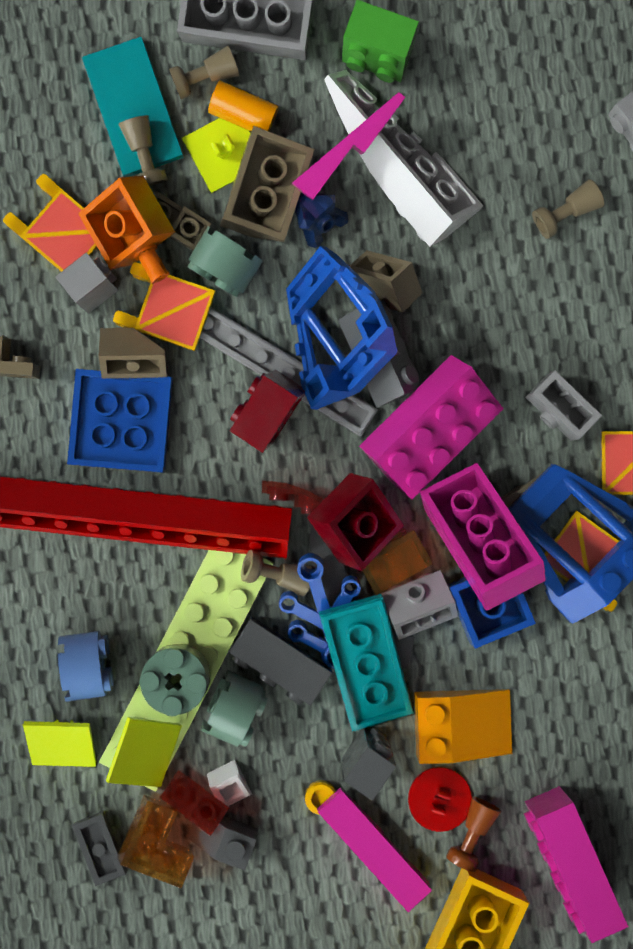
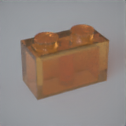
[363,527,433,595]

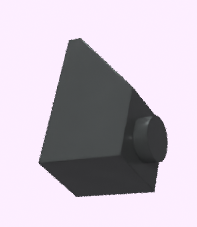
[187,807,258,871]

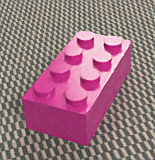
[359,355,503,500]
[420,463,546,611]
[523,786,628,943]

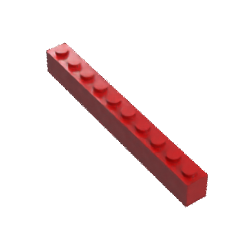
[0,477,292,558]

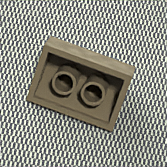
[220,126,315,242]

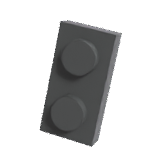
[72,810,128,886]

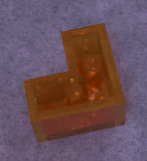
[117,795,195,889]

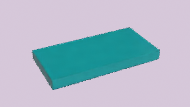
[82,37,184,177]
[319,594,414,732]

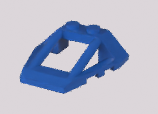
[286,246,397,410]
[508,464,633,624]

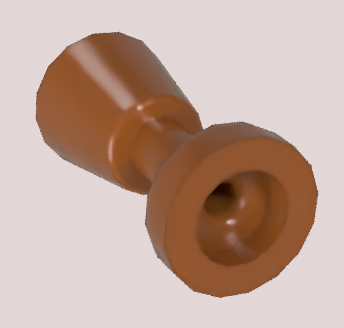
[446,796,502,872]

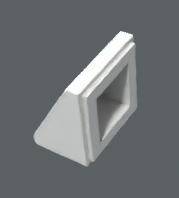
[207,760,252,809]

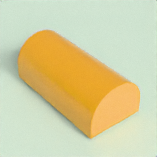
[208,80,279,131]

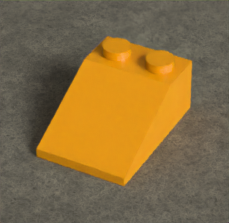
[414,689,512,764]

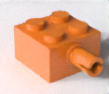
[78,176,175,284]

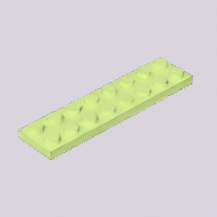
[99,550,274,792]

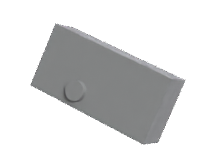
[177,0,315,60]

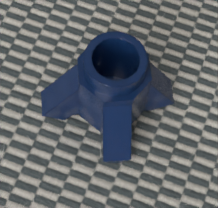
[294,192,349,248]

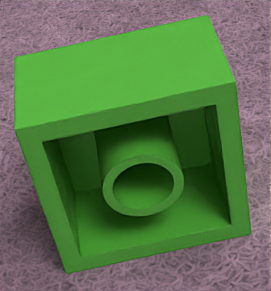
[342,0,419,83]

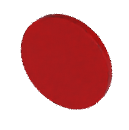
[408,767,472,832]

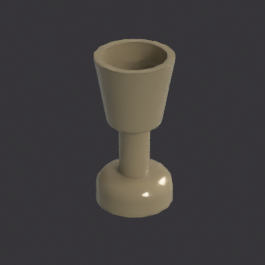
[169,45,240,100]
[118,115,168,186]
[532,179,604,239]
[241,550,312,596]

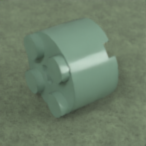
[187,226,263,297]
[139,644,210,717]
[201,670,268,747]

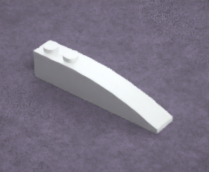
[324,70,483,247]

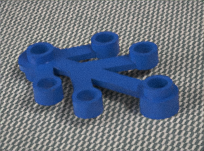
[279,553,361,669]

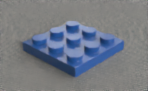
[67,369,173,473]

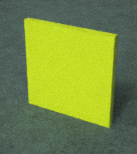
[182,118,250,193]
[106,717,182,787]
[23,720,96,767]

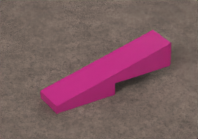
[291,92,405,200]
[317,787,432,912]

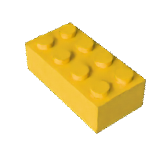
[425,868,529,949]

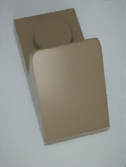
[0,335,40,379]

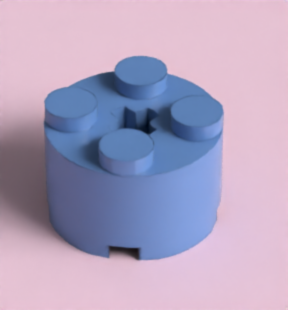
[58,631,114,702]

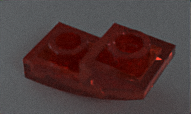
[262,481,323,514]
[159,770,230,836]

